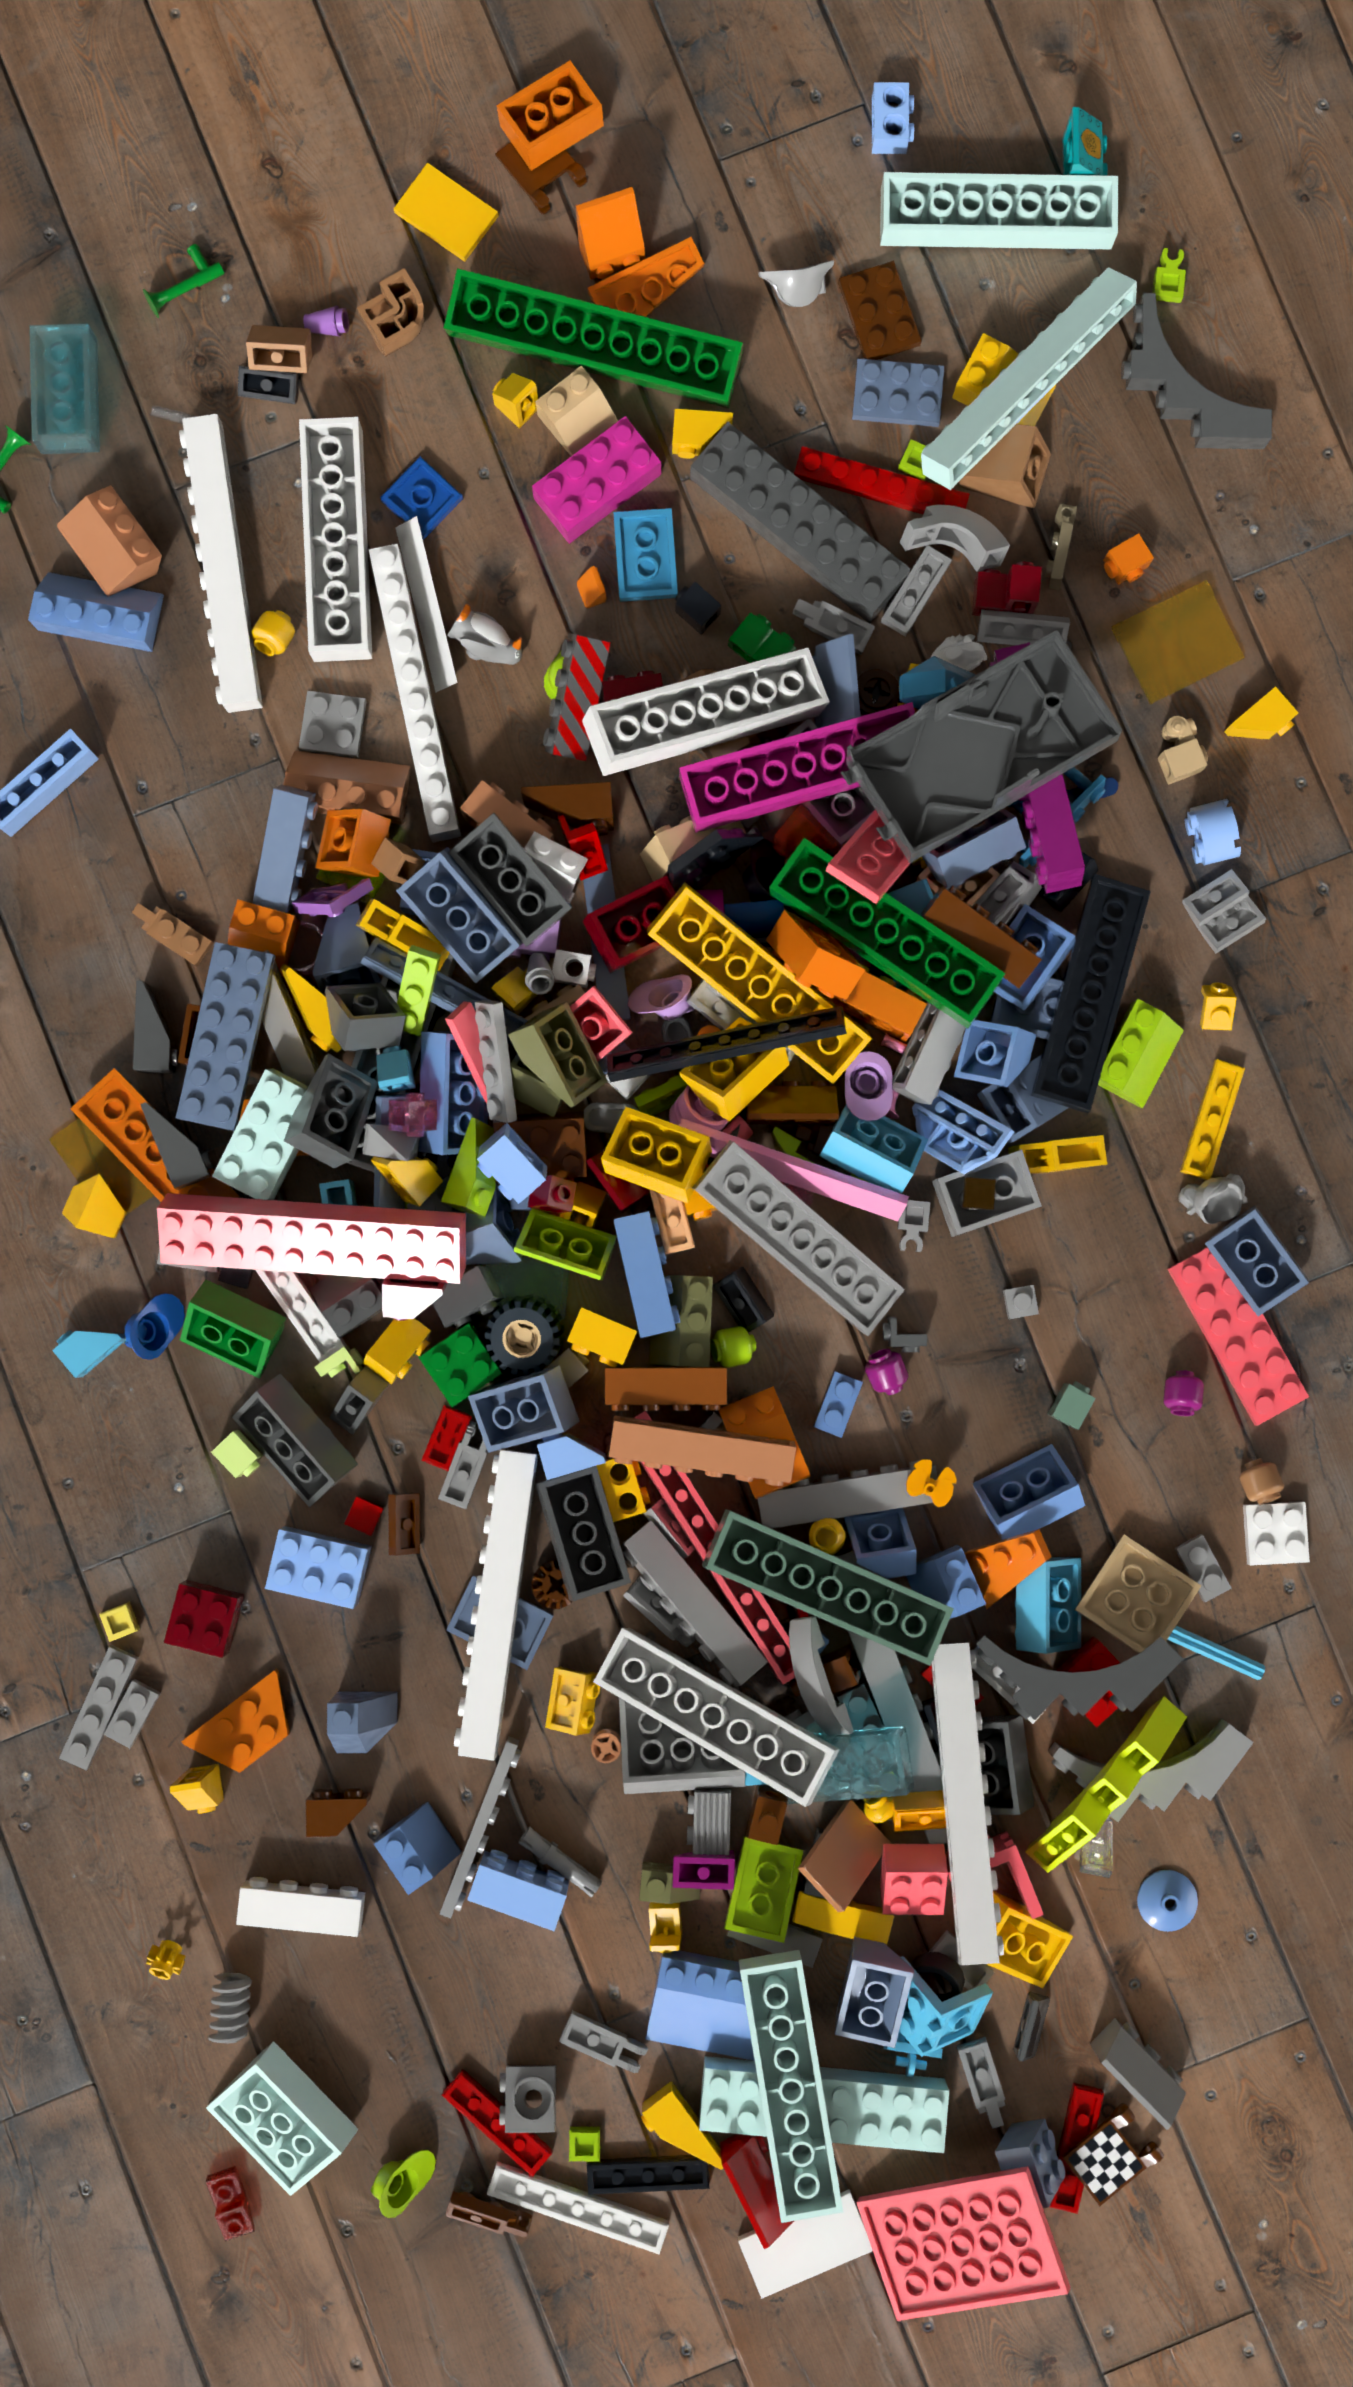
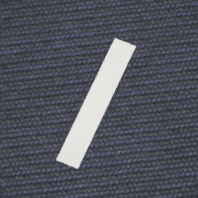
[395,516,458,692]

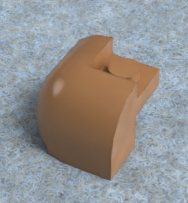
[357,268,425,357]

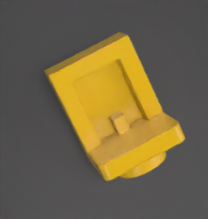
[1200,982,1237,1030]
[649,1902,683,1953]

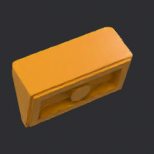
[892,1790,946,1832]

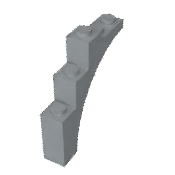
[1048,1719,1254,1822]

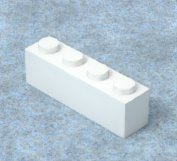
[236,1877,366,1937]

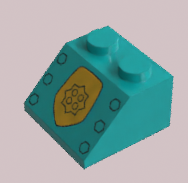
[1062,107,1108,176]

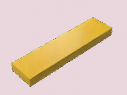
[1180,1059,1245,1180]

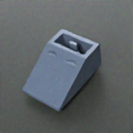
[977,1055,1069,1145]

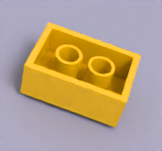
[601,1107,712,1203]

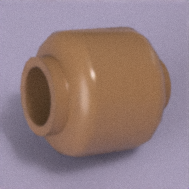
[1239,1458,1284,1505]

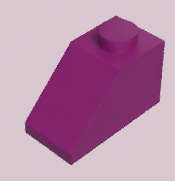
[673,1850,735,1890]

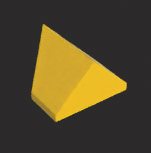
[62,1174,127,1238]

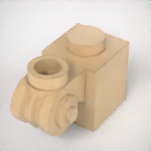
[1158,716,1208,785]

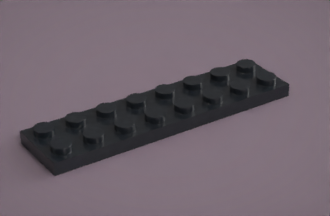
[1031,874,1151,1113]

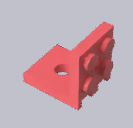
[945,1831,1044,1919]

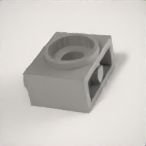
[499,2065,556,2133]

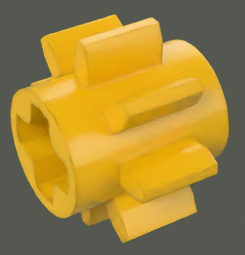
[146,1940,186,1980]

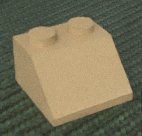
[535,366,618,456]

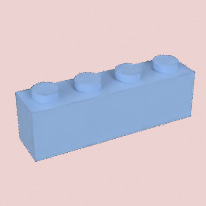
[0,728,99,837]

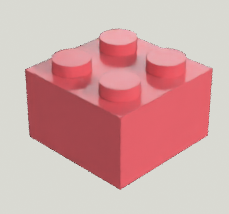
[880,1844,948,1915]

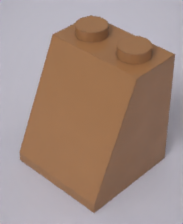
[959,424,1051,508]

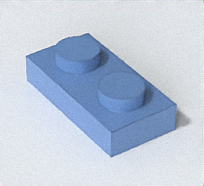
[813,1371,863,1438]

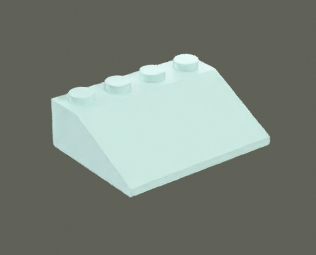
[206,2041,359,2196]

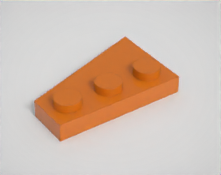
[964,1529,1051,1609]

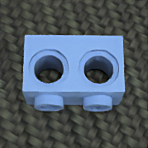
[872,82,914,154]

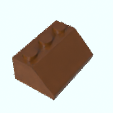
[746,1081,839,1124]

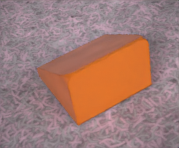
[577,566,607,608]

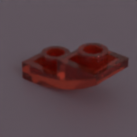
[206,2166,255,2242]

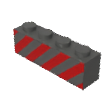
[543,633,611,761]

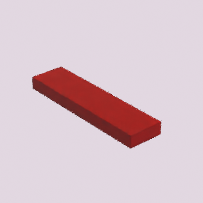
[441,2069,553,2177]
[1049,2083,1104,2214]

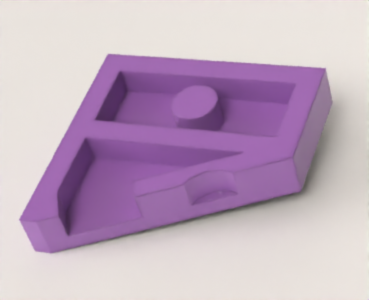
[292,878,374,917]

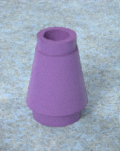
[304,306,349,337]

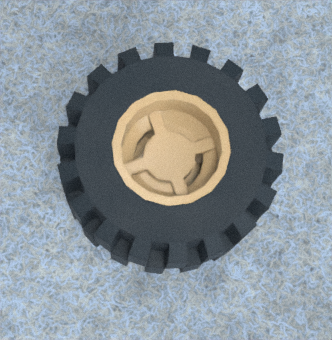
[485,1295,565,1375]

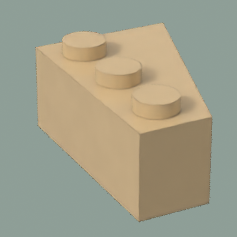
[640,815,747,882]

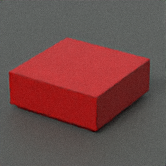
[344,1496,385,1536]

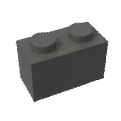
[433,1266,504,1330]

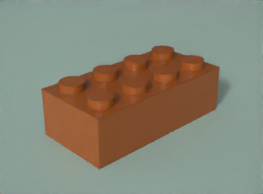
[605,1367,727,1411]

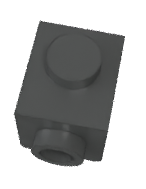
[883,1317,927,1352]

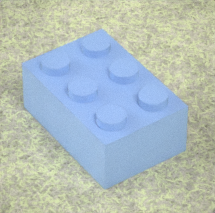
[265,1526,372,1609]
[467,1850,569,1931]

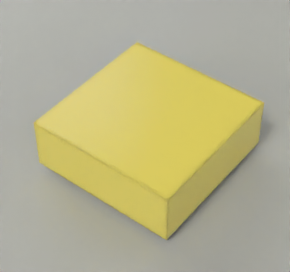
[99,1601,140,1642]

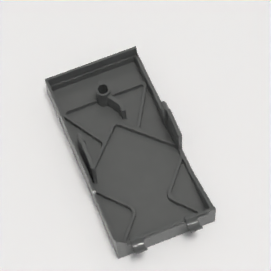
[841,630,1123,863]

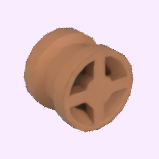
[591,1729,621,1763]

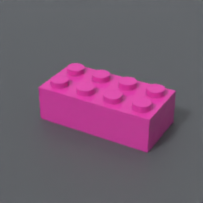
[532,416,661,544]

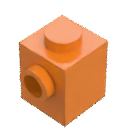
[1103,533,1154,585]

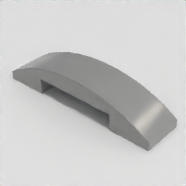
[789,1616,854,1736]

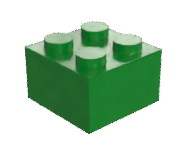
[418,1323,504,1407]

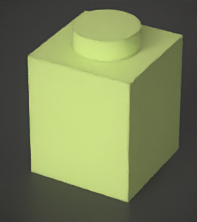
[211,1430,263,1478]

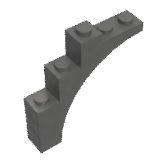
[1121,293,1272,449]
[976,1635,1183,1720]

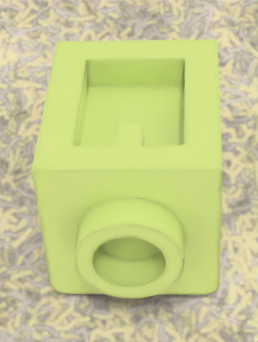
[315,1346,364,1378]

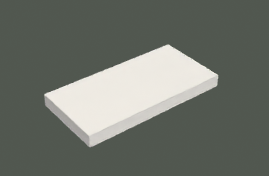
[738,2189,873,2299]

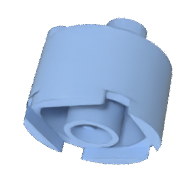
[1184,799,1241,865]

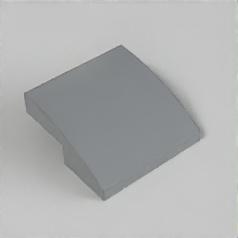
[1182,869,1266,954]

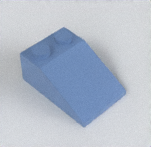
[995,904,1076,1011]

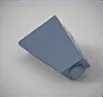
[313,903,382,993]
[451,1183,522,1265]
[327,1692,398,1753]

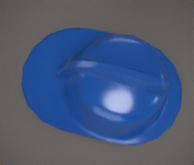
[124,1293,185,1360]

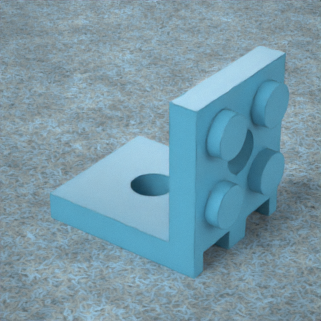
[899,1956,993,2057]

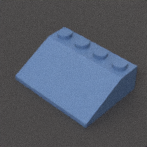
[645,1950,755,2061]

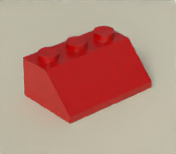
[720,2134,794,2249]

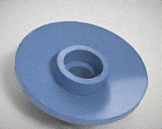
[1137,1870,1198,1932]

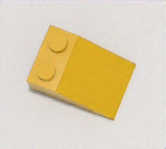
[952,333,1056,426]
[280,964,342,1053]
[987,1891,1073,1989]

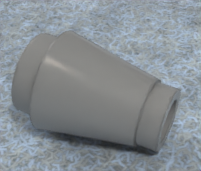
[525,952,555,994]

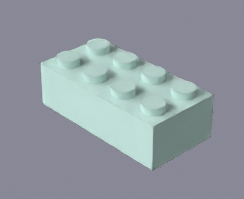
[212,1068,308,1200]

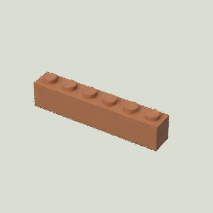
[609,1415,796,1486]

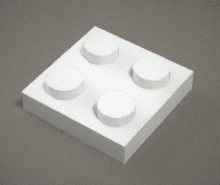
[1243,1501,1310,1566]

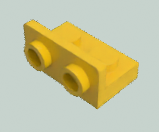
[545,1667,600,1736]

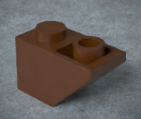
[306,1788,371,1837]

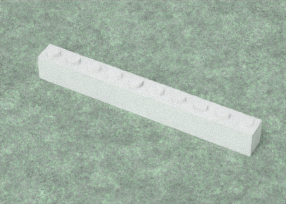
[179,414,263,713]
[369,544,462,843]
[454,1449,539,1761]
[931,1643,1004,1965]

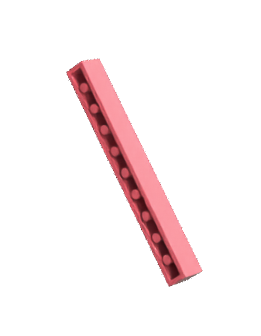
[633,1411,795,1685]

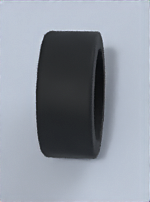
[910,1952,965,2002]

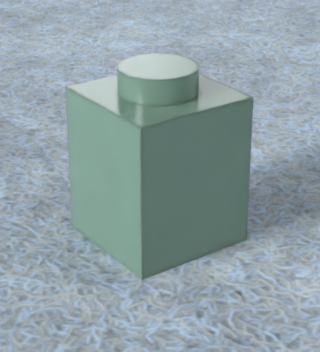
[1048,1381,1096,1430]

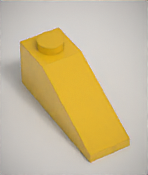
[169,1764,224,1814]
[641,2081,724,2170]

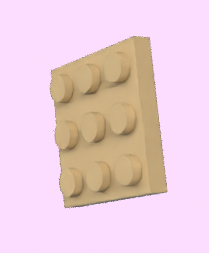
[1074,1534,1201,1653]

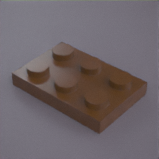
[838,260,922,360]

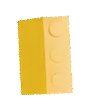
[679,1017,790,1121]

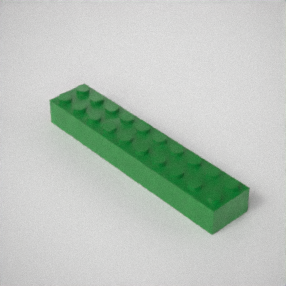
[444,268,744,409]

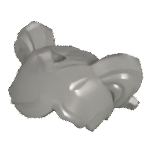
[1178,1173,1248,1224]

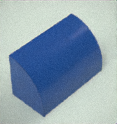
[724,900,784,938]

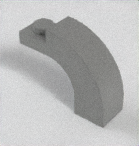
[900,505,1010,572]

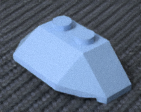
[912,1089,1014,1174]

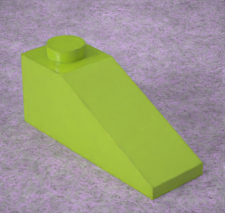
[441,1117,496,1217]

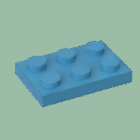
[613,508,678,602]

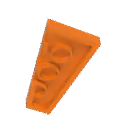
[587,237,704,317]

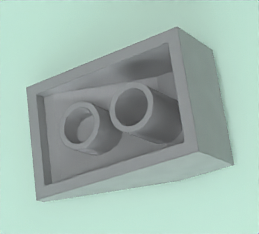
[932,1150,1042,1237]

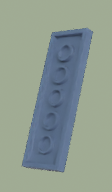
[176,942,276,1131]

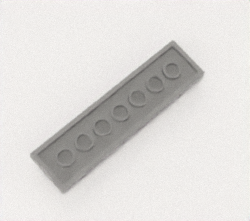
[692,1140,905,1336]

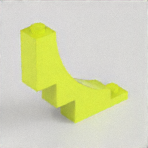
[1025,1696,1187,1873]

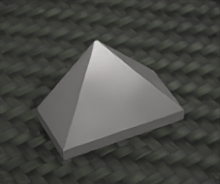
[363,1124,421,1161]

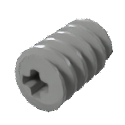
[208,1973,252,2044]

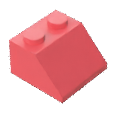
[570,986,633,1062]

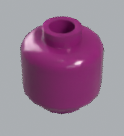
[865,1348,909,1395]
[1163,1370,1204,1416]

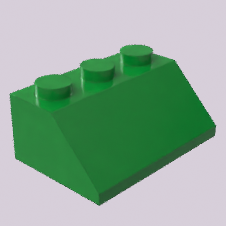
[180,1280,286,1379]

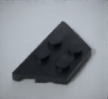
[667,827,763,893]

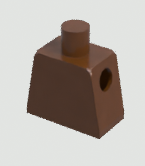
[789,1644,862,1697]
[745,1784,788,1845]

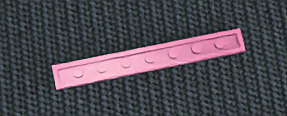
[678,1118,909,1221]

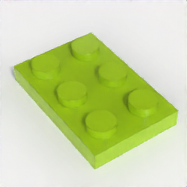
[724,1836,803,1943]

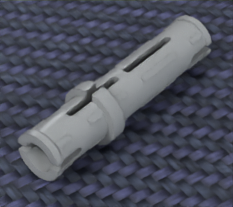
[518,1827,602,1897]

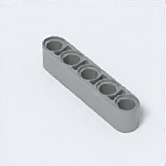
[262,950,319,1086]

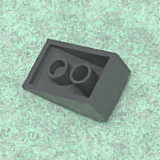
[284,1054,378,1168]

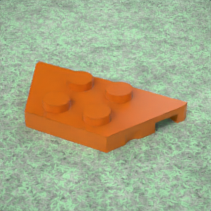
[181,1669,290,1773]

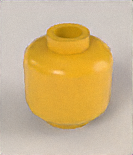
[251,610,295,656]

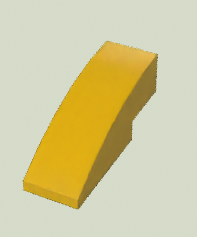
[356,899,450,972]
[1008,1135,1107,1175]
[792,1891,894,1945]

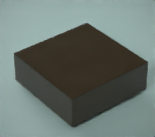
[962,1177,996,1210]

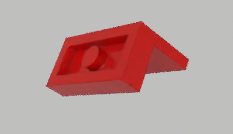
[558,815,608,881]

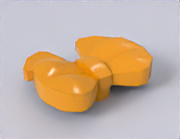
[906,1459,957,1507]

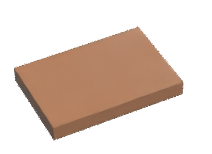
[798,1799,891,1912]

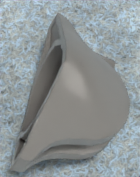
[758,260,834,307]

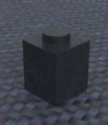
[675,582,721,635]

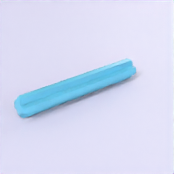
[1167,1626,1265,1680]

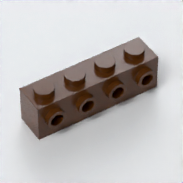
[921,885,1042,989]

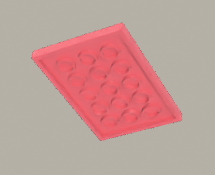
[856,2166,1071,2321]

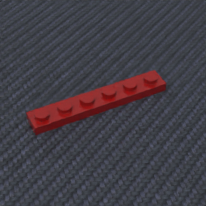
[794,446,970,514]

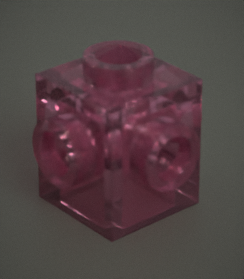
[389,1093,437,1137]

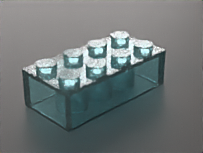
[29,323,100,454]
[787,1726,914,1804]

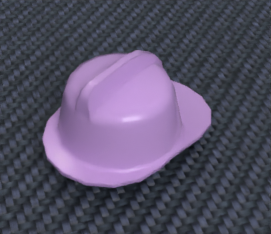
[628,974,694,1021]
[845,1051,893,1121]

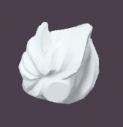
[931,634,987,671]

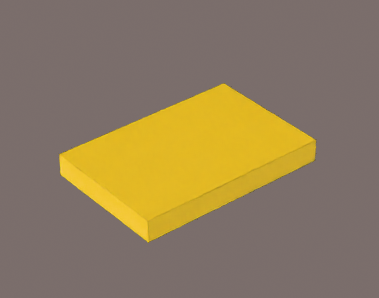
[394,163,499,262]

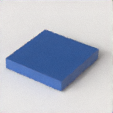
[380,456,463,540]

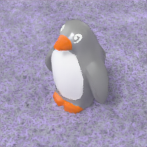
[447,604,523,665]

